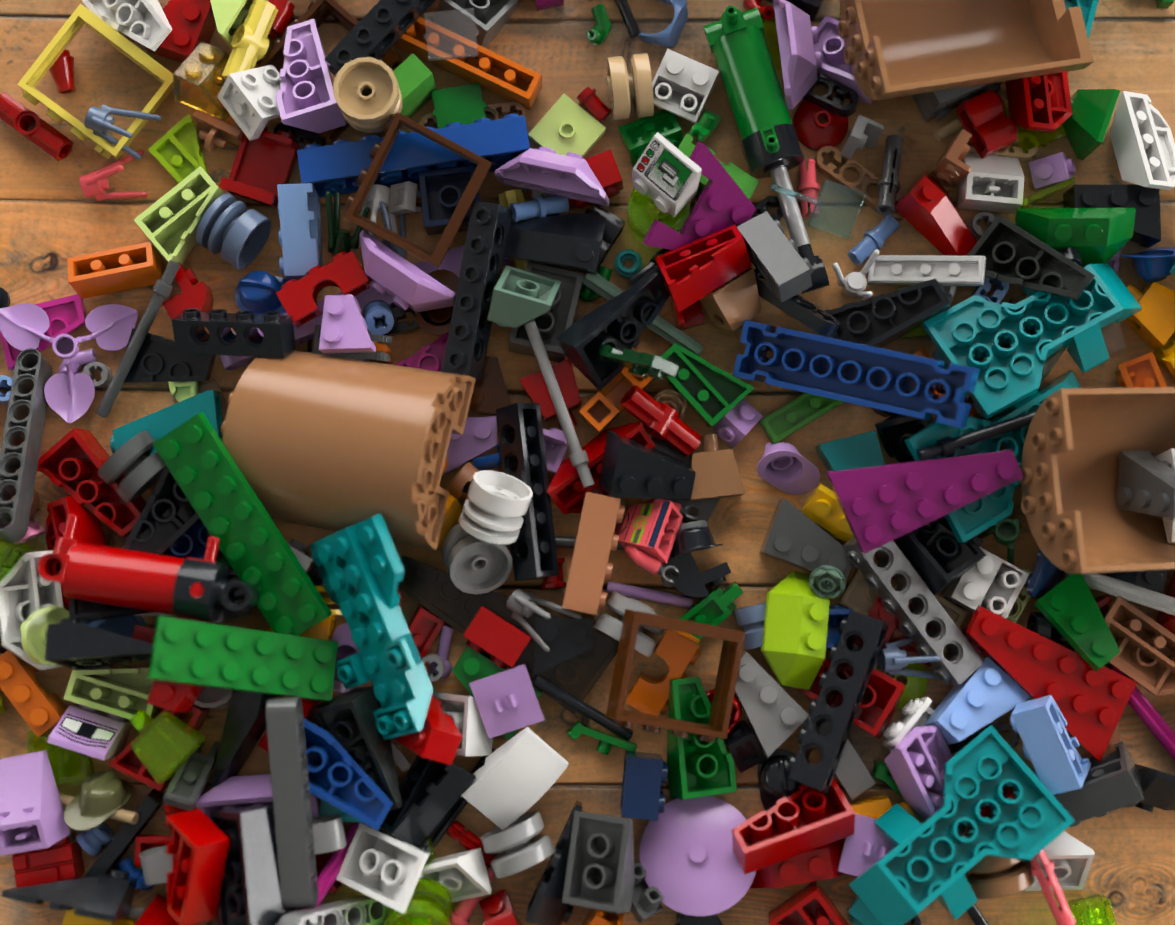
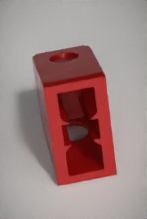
[520,359,581,431]

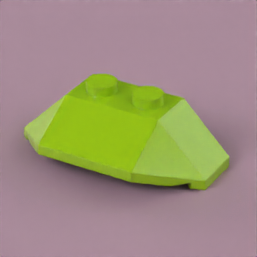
[761,571,830,690]

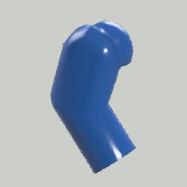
[474,443,502,471]
[116,856,155,890]

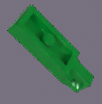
[678,582,743,639]

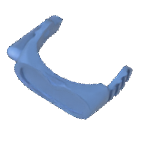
[638,0,688,47]

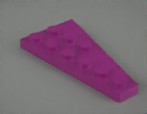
[825,450,1024,554]

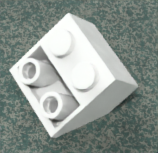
[652,49,719,123]
[957,153,1025,214]
[943,547,1029,618]

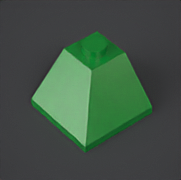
[1061,89,1120,161]

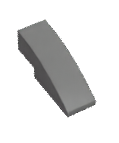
[801,716,876,800]

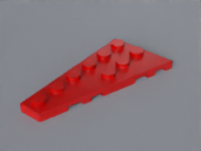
[965,606,1137,762]

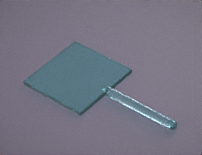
[771,179,866,239]

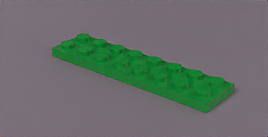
[152,412,333,636]

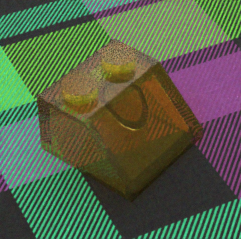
[173,41,230,121]

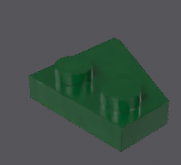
[599,344,679,380]

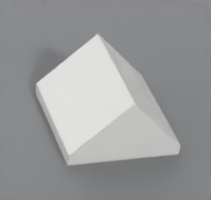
[418,848,492,904]

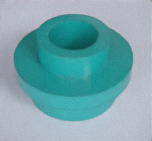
[614,249,642,278]

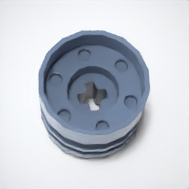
[196,193,272,270]

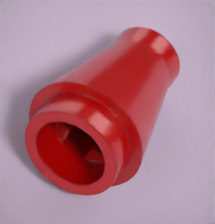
[49,50,75,94]

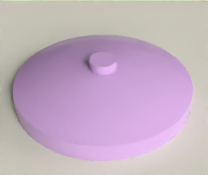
[640,796,756,917]

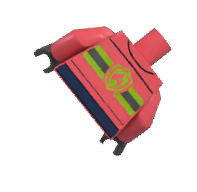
[614,498,699,587]

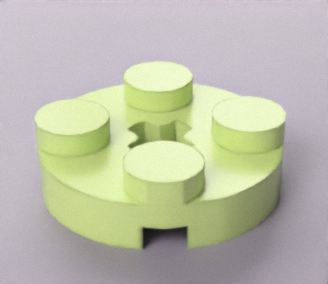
[20,606,82,666]

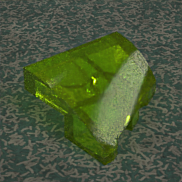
[27,731,95,786]

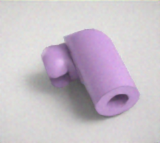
[58,349,97,374]

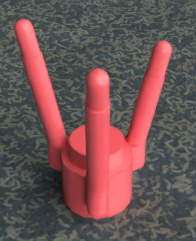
[79,149,148,202]

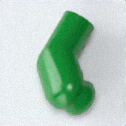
[586,4,612,45]
[579,266,613,302]

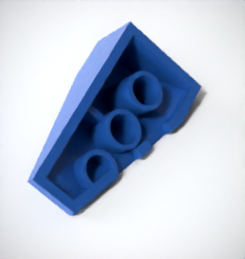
[304,719,393,831]

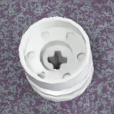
[459,470,533,544]

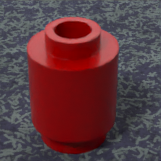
[267,0,295,39]

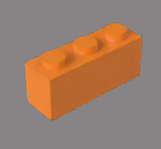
[67,241,164,299]

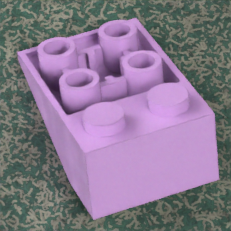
[0,750,70,856]

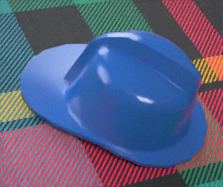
[1120,248,1175,283]
[234,271,288,315]

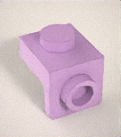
[1029,152,1076,191]
[713,398,763,448]
[543,427,569,474]

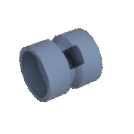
[734,602,766,650]

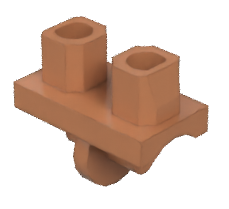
[192,101,243,152]

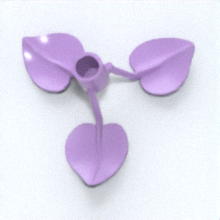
[0,303,138,423]

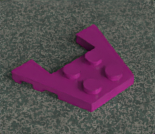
[643,142,756,250]

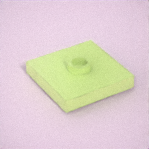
[528,94,606,158]

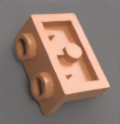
[930,129,972,188]

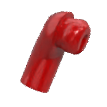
[743,0,775,21]

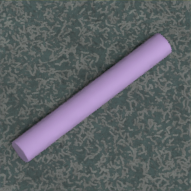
[606,581,693,609]

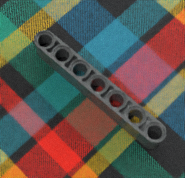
[0,348,53,543]
[266,697,318,908]

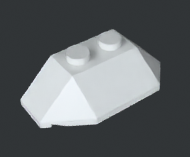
[1110,91,1175,190]
[0,550,64,670]

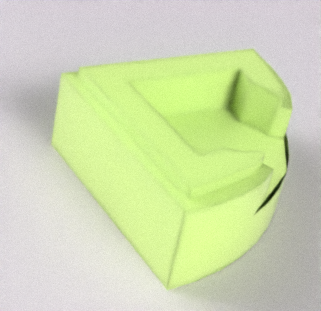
[168,381,200,402]

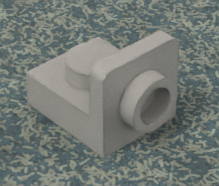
[841,115,884,160]

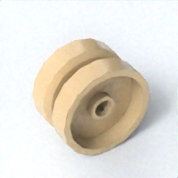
[606,53,654,121]
[333,57,403,133]

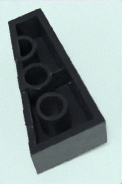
[824,278,951,348]

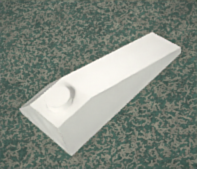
[82,0,172,51]

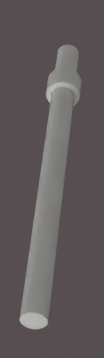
[525,321,594,488]

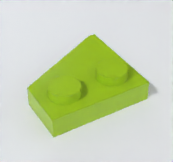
[148,114,209,183]

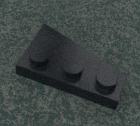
[124,328,216,383]

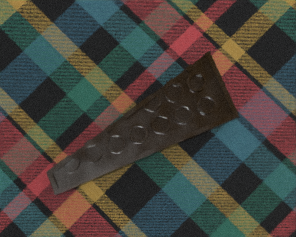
[398,556,619,714]

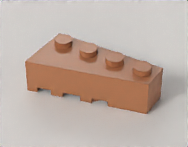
[562,492,625,615]

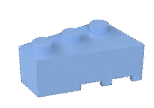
[277,183,323,281]
[923,657,1031,745]
[1011,695,1092,795]

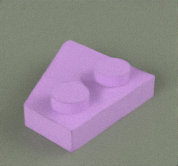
[319,294,376,354]
[444,416,498,474]

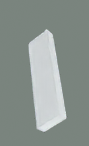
[868,255,986,286]

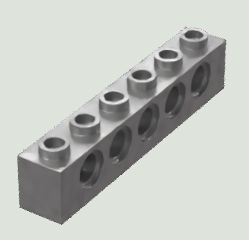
[843,537,984,685]

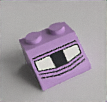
[47,704,134,761]

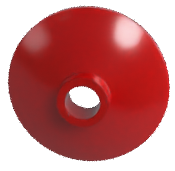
[793,98,849,151]

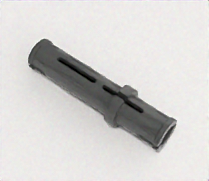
[876,134,904,215]

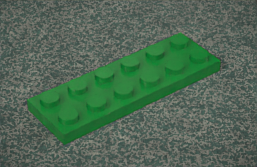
[148,616,338,702]

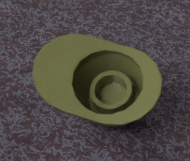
[64,769,132,831]

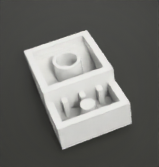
[461,727,569,830]

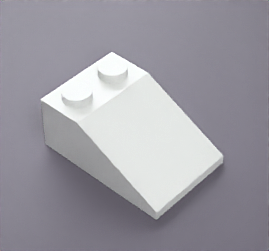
[336,823,429,914]

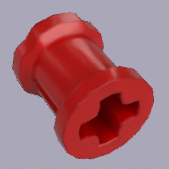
[541,558,566,589]

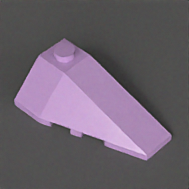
[276,19,346,133]

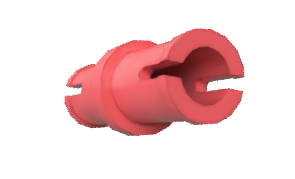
[797,159,820,218]

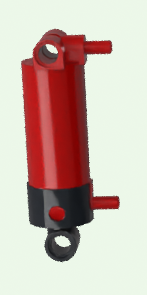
[38,514,258,623]

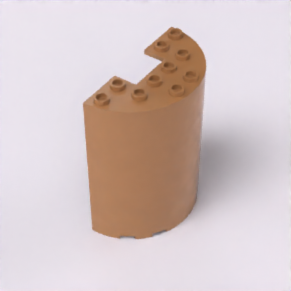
[838,0,1094,101]
[221,350,476,550]
[1019,387,1175,573]

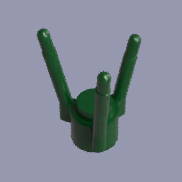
[326,191,370,255]
[978,518,1022,565]

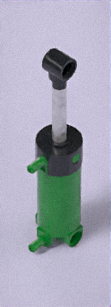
[704,6,829,294]

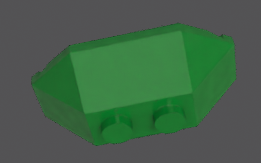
[1015,208,1136,267]

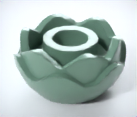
[809,565,846,598]

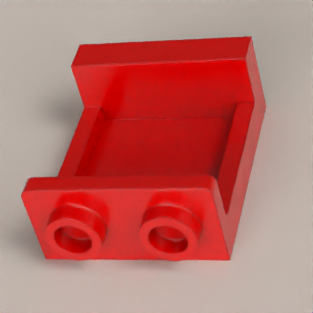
[219,126,300,209]

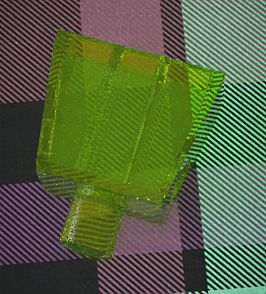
[129,709,207,784]

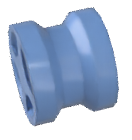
[363,300,394,335]
[76,822,115,856]

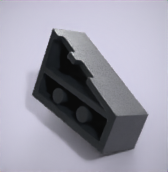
[380,754,477,847]

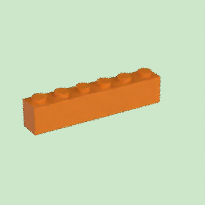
[393,17,542,111]

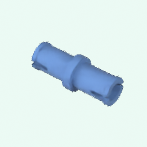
[509,196,569,222]
[848,215,900,266]

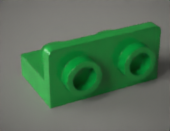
[618,110,683,168]

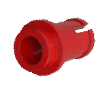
[577,87,612,123]

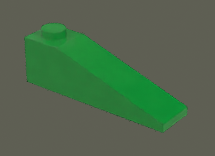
[667,677,737,800]

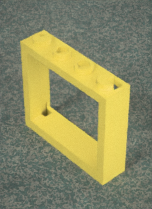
[17,4,178,160]

